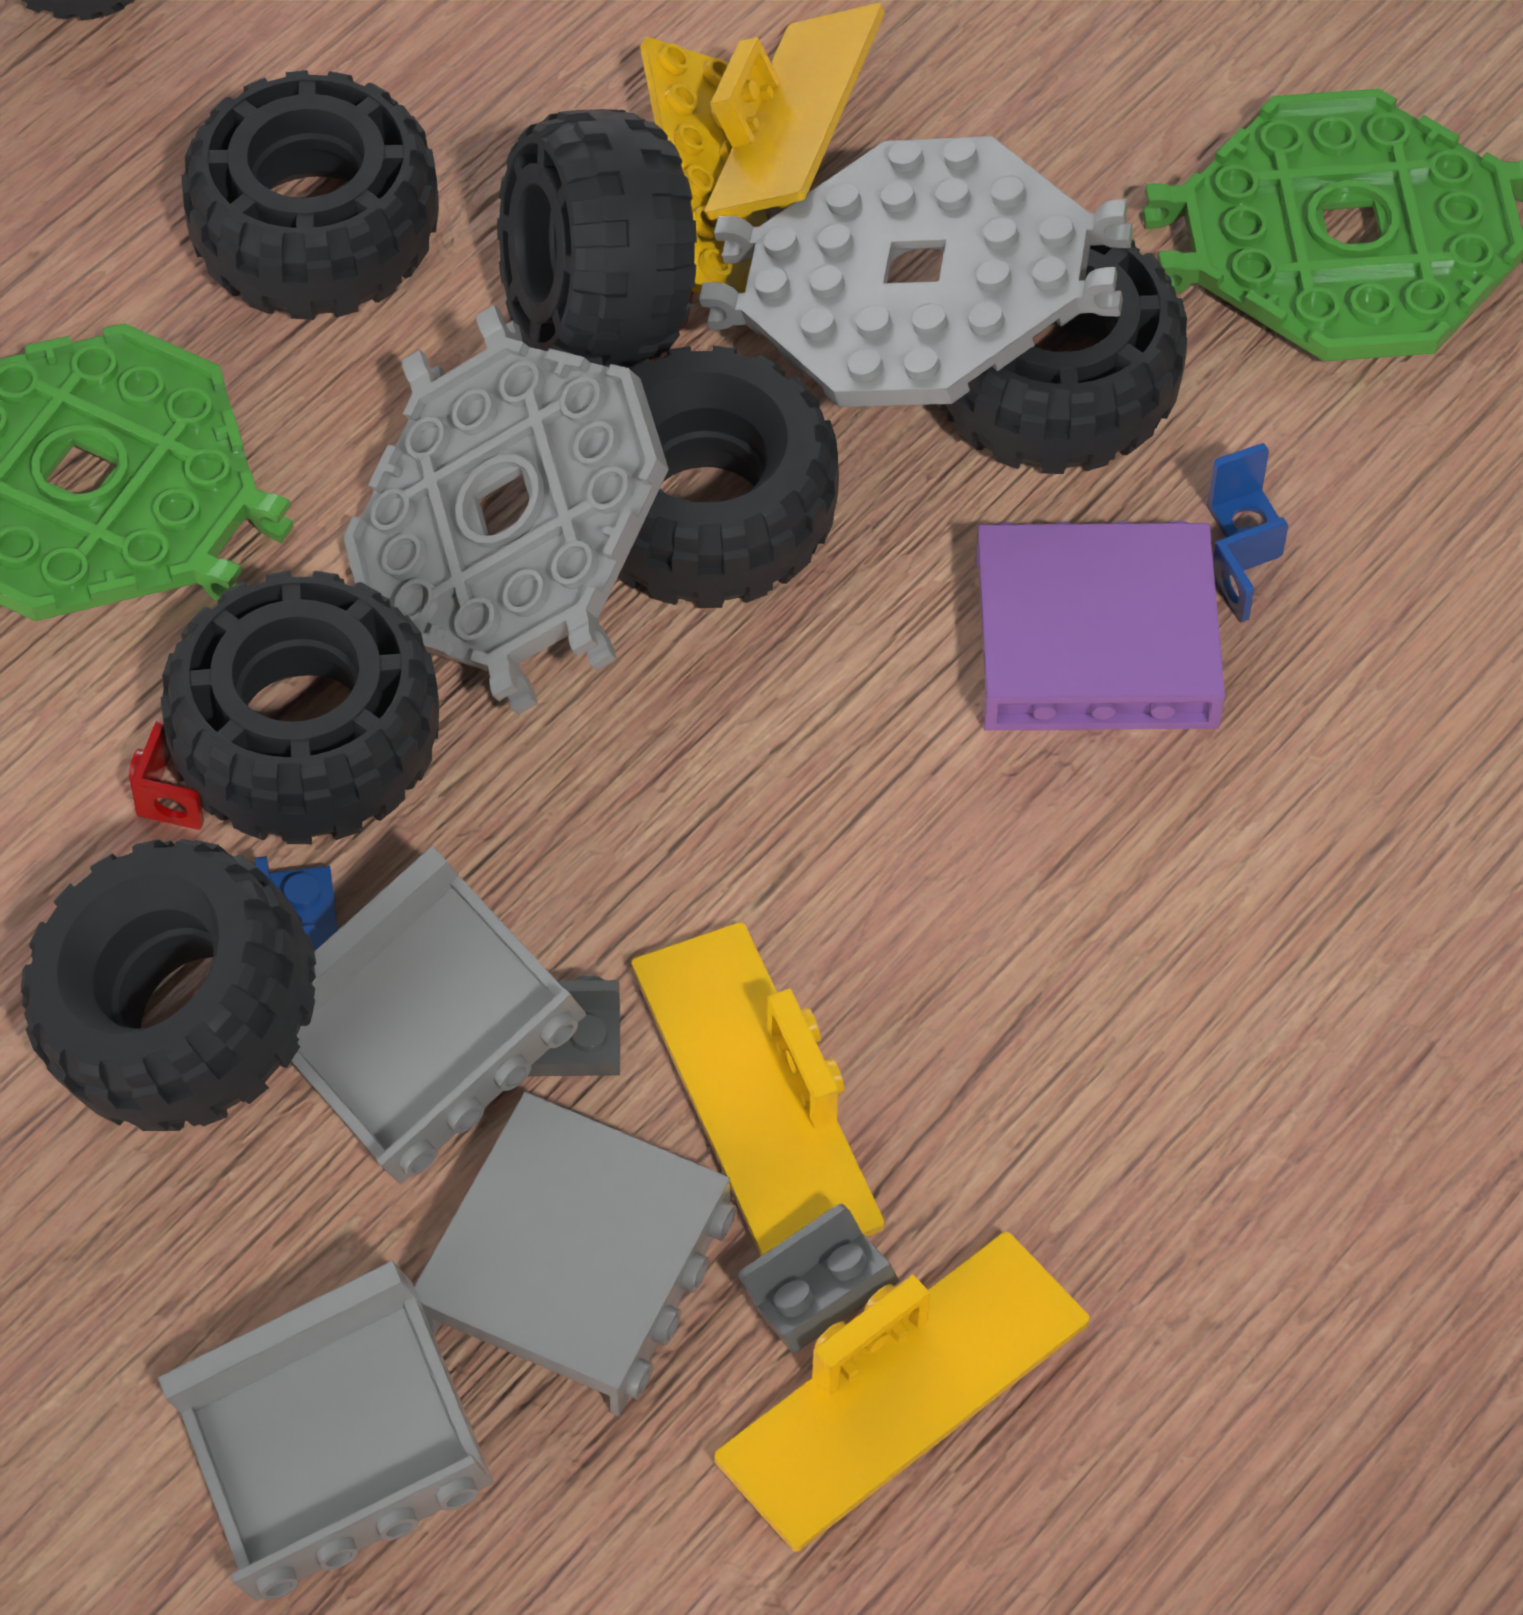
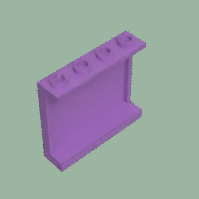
[975,521,1225,731]

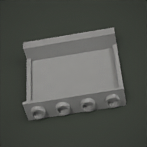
[292,845,587,1184]
[414,1092,736,1417]
[158,1260,494,1602]

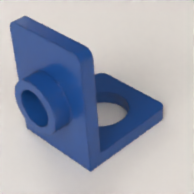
[1207,443,1279,538]
[1213,517,1288,623]

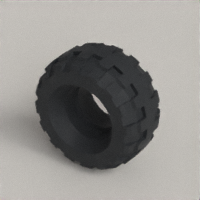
[182,70,439,320]
[497,109,697,368]
[937,239,1187,474]
[618,345,839,608]
[161,570,439,844]
[21,839,316,1131]

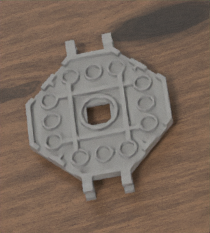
[699,136,1133,407]
[343,305,669,715]

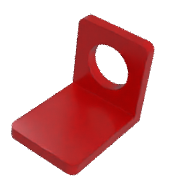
[129,720,204,830]

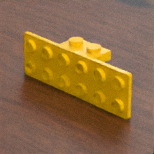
[704,3,885,221]
[640,37,767,293]
[632,922,884,1256]
[714,1232,1090,1552]

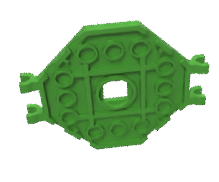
[1142,89,1523,362]
[0,323,294,621]

